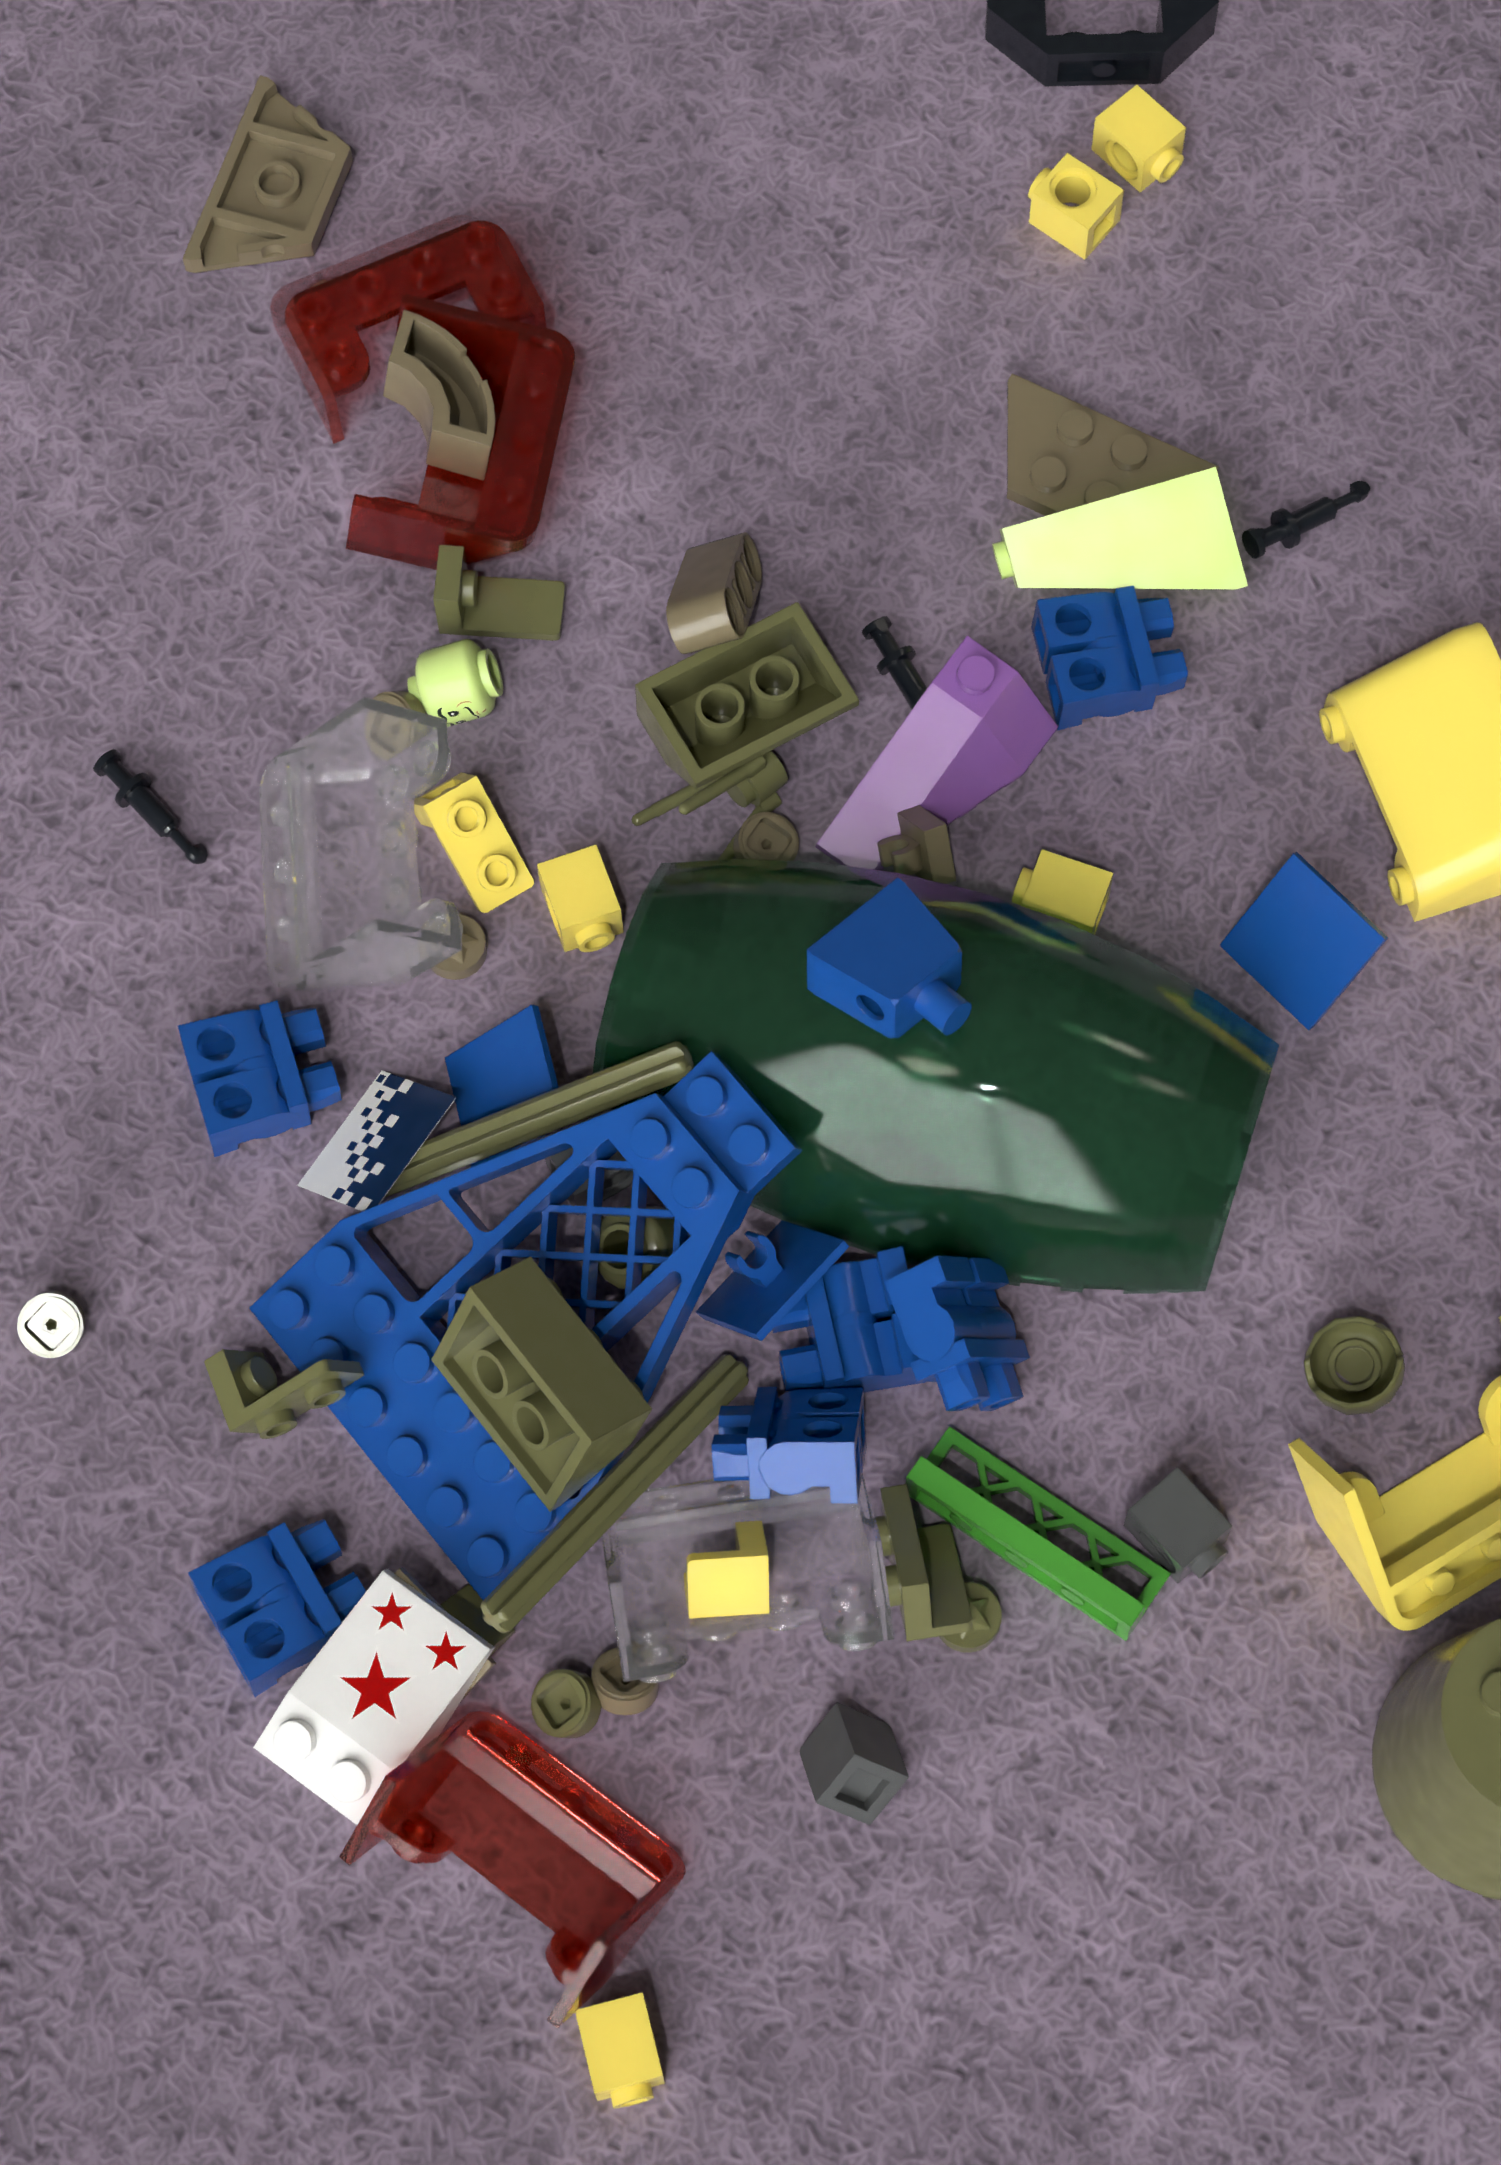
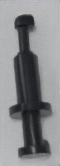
[1242,481,1370,559]
[862,616,927,709]
[93,749,208,864]

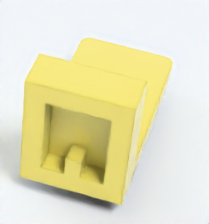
[409,773,534,913]

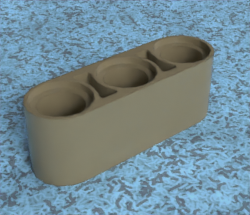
[666,532,762,655]

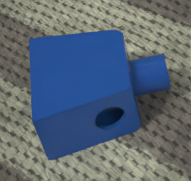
[807,877,972,1038]

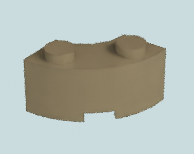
[383,310,495,481]

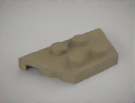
[183,75,353,273]
[1007,374,1219,516]

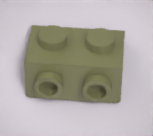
[871,1484,973,1642]

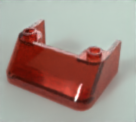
[339,1711,685,2029]

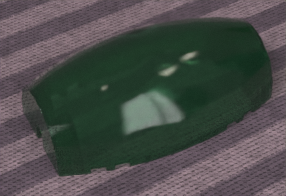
[593,859,1279,1294]

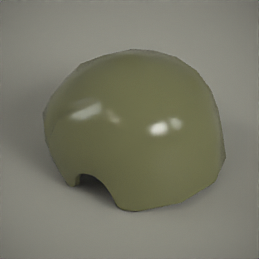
[1304,1316,1405,1415]

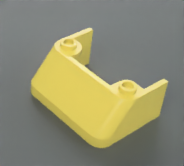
[1288,1316,1501,1631]

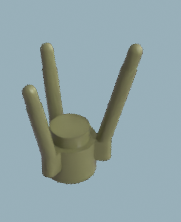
[632,751,788,870]

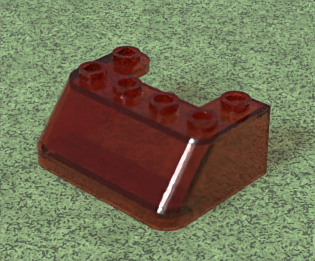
[270,215,550,444]
[346,293,575,570]

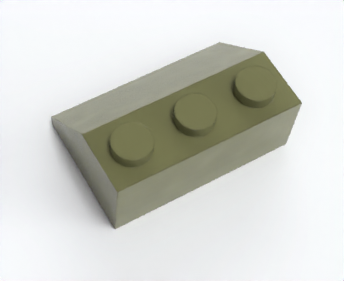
[635,602,859,789]
[431,1257,652,1512]

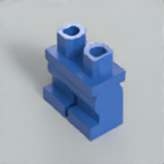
[1031,585,1188,730]
[177,1000,342,1157]
[772,1246,925,1392]
[884,1256,1030,1411]
[712,1387,867,1504]
[188,1519,366,1697]

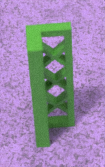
[906,1426,1171,1641]

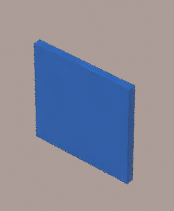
[1219,852,1388,1030]
[445,1005,559,1167]
[696,1220,849,1341]

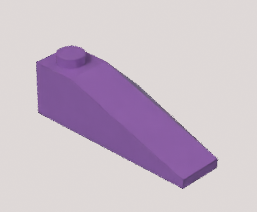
[815,635,1058,882]

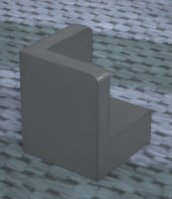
[800,1702,909,1825]

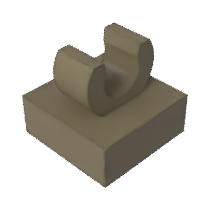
[877,805,956,888]

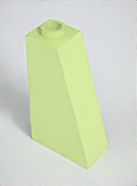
[992,467,1248,589]

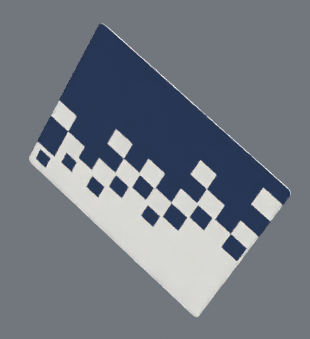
[297,1070,455,1211]

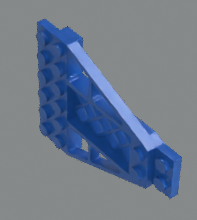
[249,1051,803,1600]

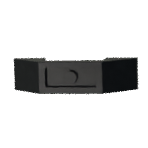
[985,0,1219,87]

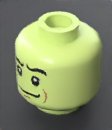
[407,639,503,727]

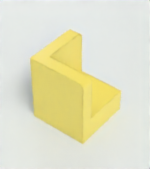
[684,1520,769,1619]

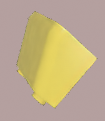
[1319,622,1501,922]

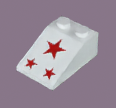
[253,1569,495,1828]

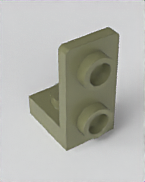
[433,545,565,641]
[204,1349,364,1439]

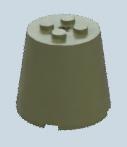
[1372,1618,1501,1900]

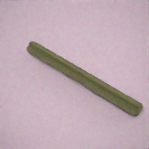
[384,1041,694,1198]
[480,1355,749,1633]

